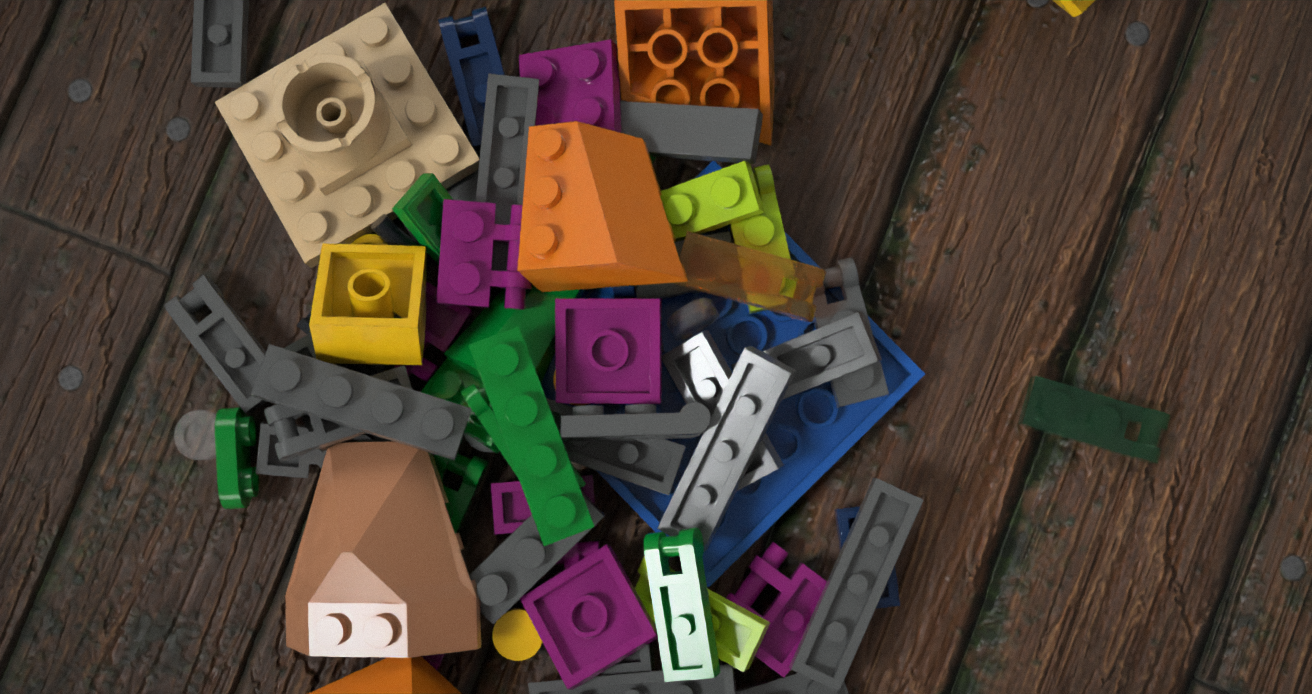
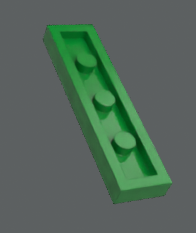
[469,326,594,546]

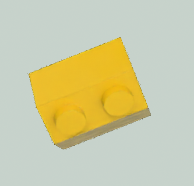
[309,243,427,365]

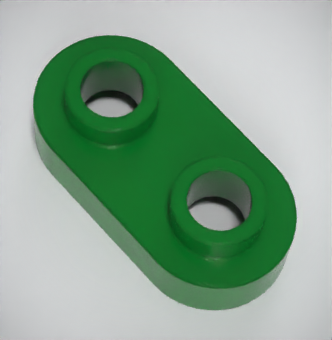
[215,407,259,509]

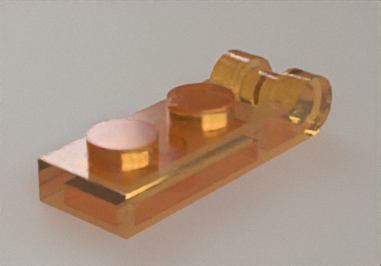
[673,231,826,322]

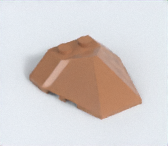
[285,441,481,658]

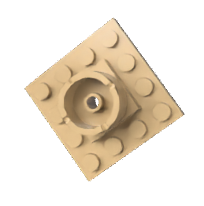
[215,3,480,268]

